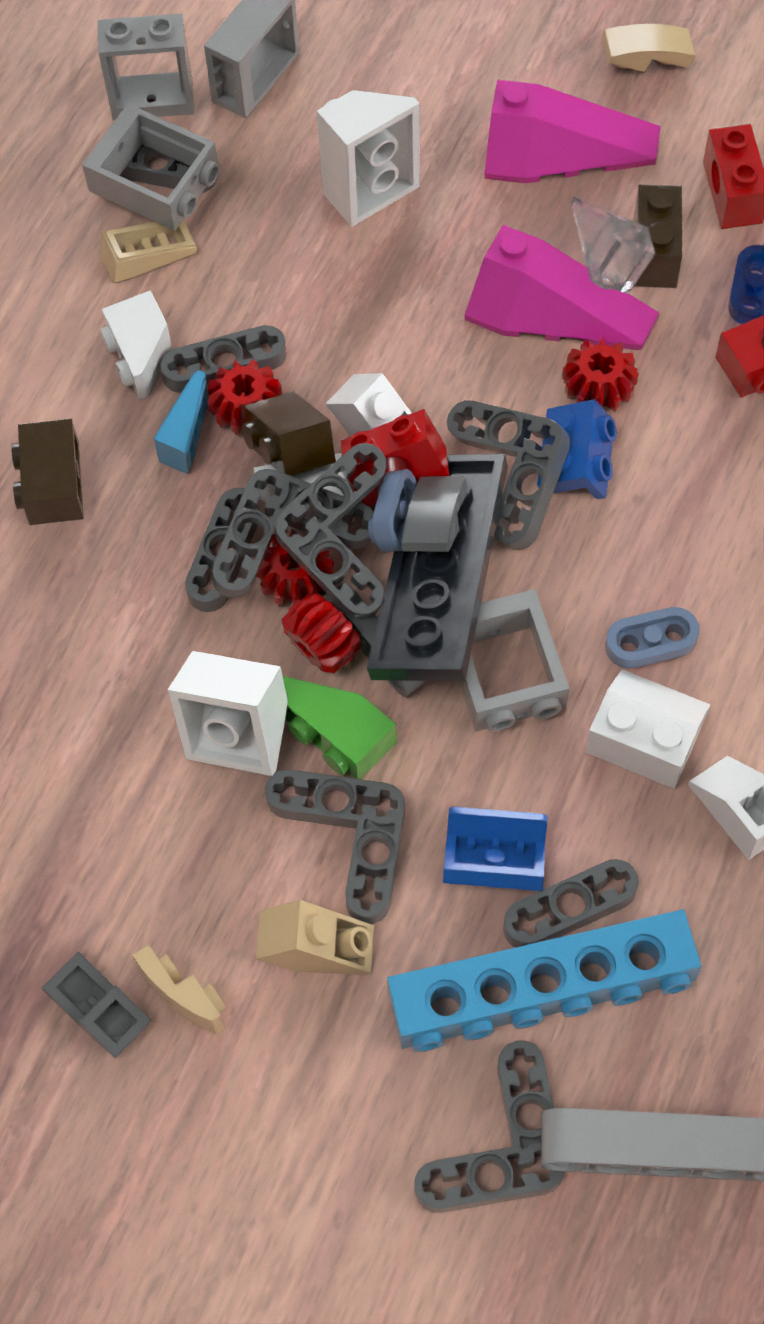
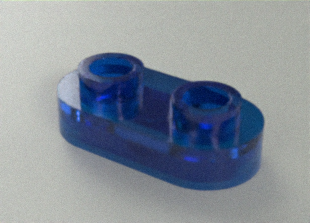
[728,245,764,324]

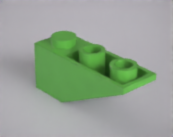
[283,676,397,779]

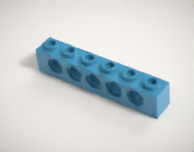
[387,909,702,1052]

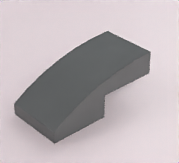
[402,476,467,552]
[42,951,152,1058]

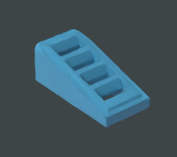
[154,370,209,474]

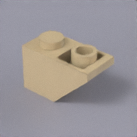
[256,900,374,975]

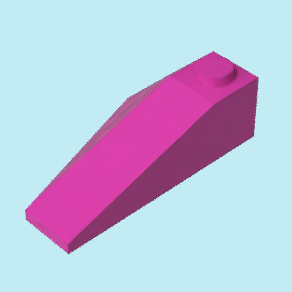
[484,79,661,183]
[465,225,659,350]

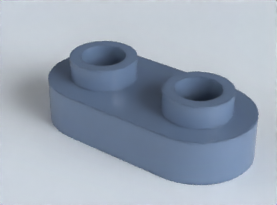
[368,469,417,553]
[605,607,700,668]

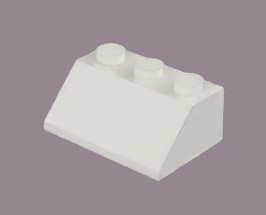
[317,90,420,227]

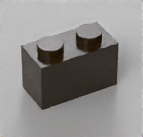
[633,185,682,288]
[242,391,336,476]
[11,419,84,525]

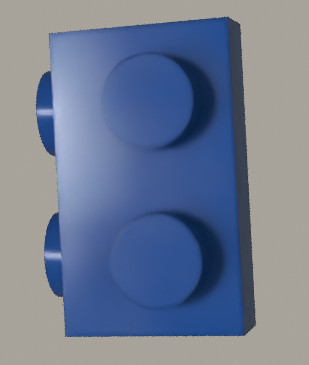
[537,399,617,499]
[443,806,547,891]

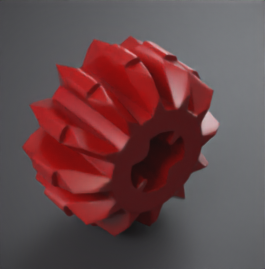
[562,337,639,412]
[207,358,282,436]
[257,528,335,607]
[282,594,361,673]

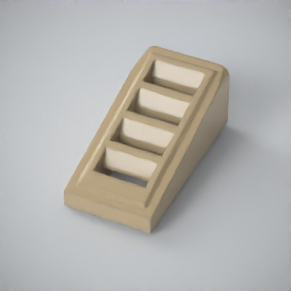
[100,220,197,283]

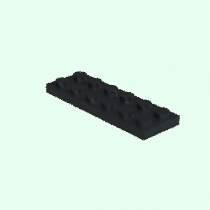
[367,454,508,682]

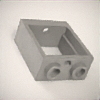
[204,0,300,119]
[98,14,194,120]
[82,104,220,231]
[460,589,570,732]

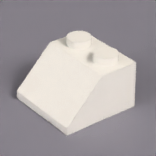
[168,651,288,776]
[585,669,710,789]

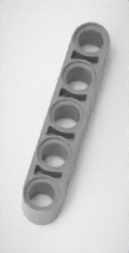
[541,1108,764,1181]

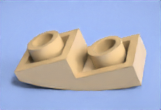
[602,24,696,72]
[132,945,226,1034]

